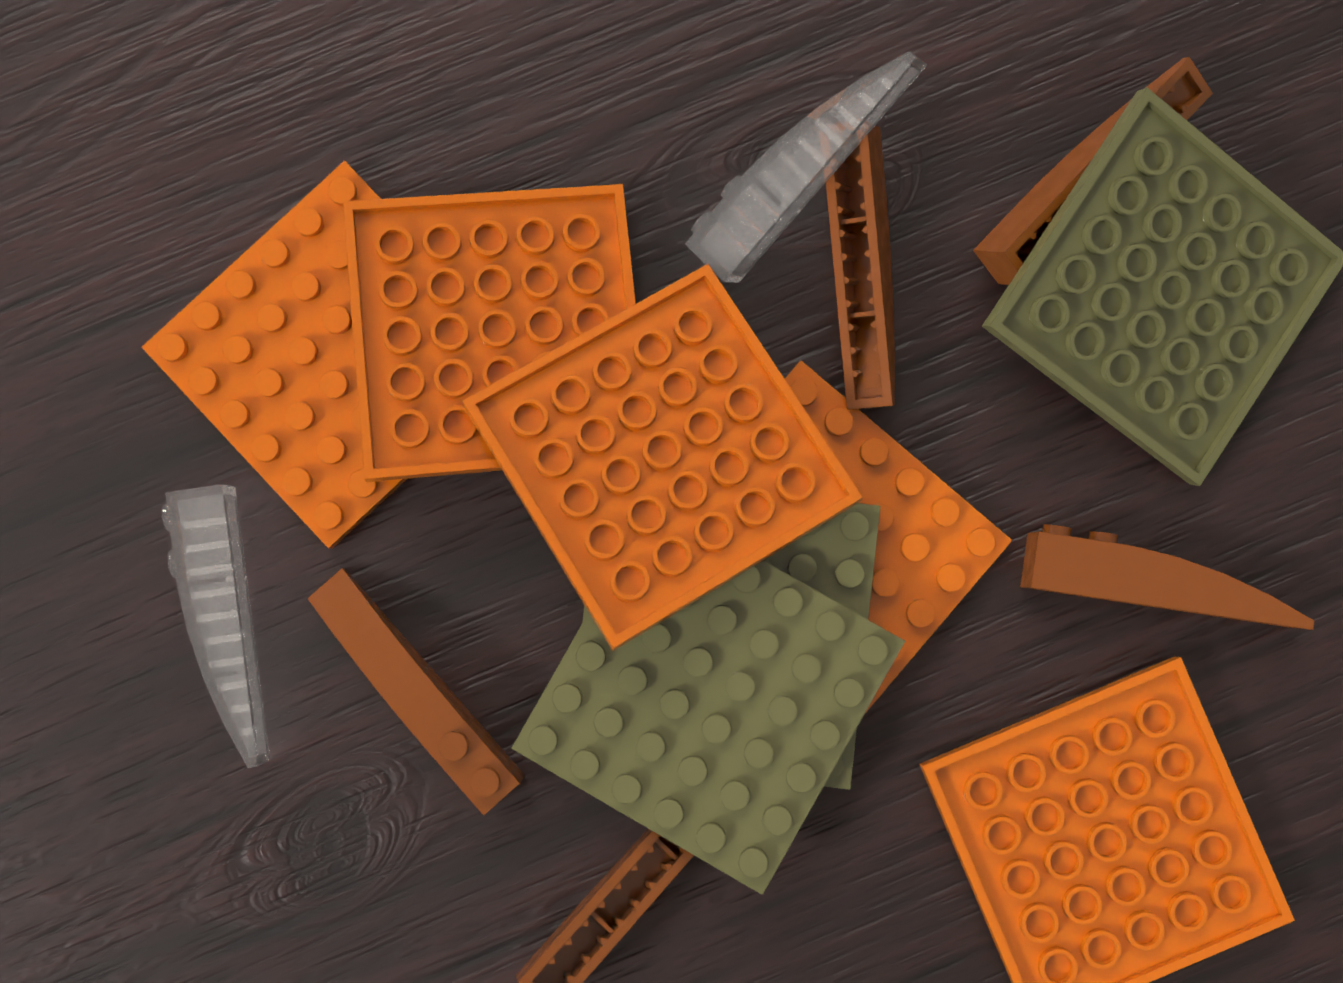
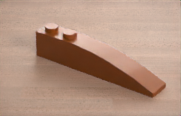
[973,57,1213,285]
[821,120,895,410]
[1020,524,1314,630]
[307,568,525,816]
[515,829,694,983]

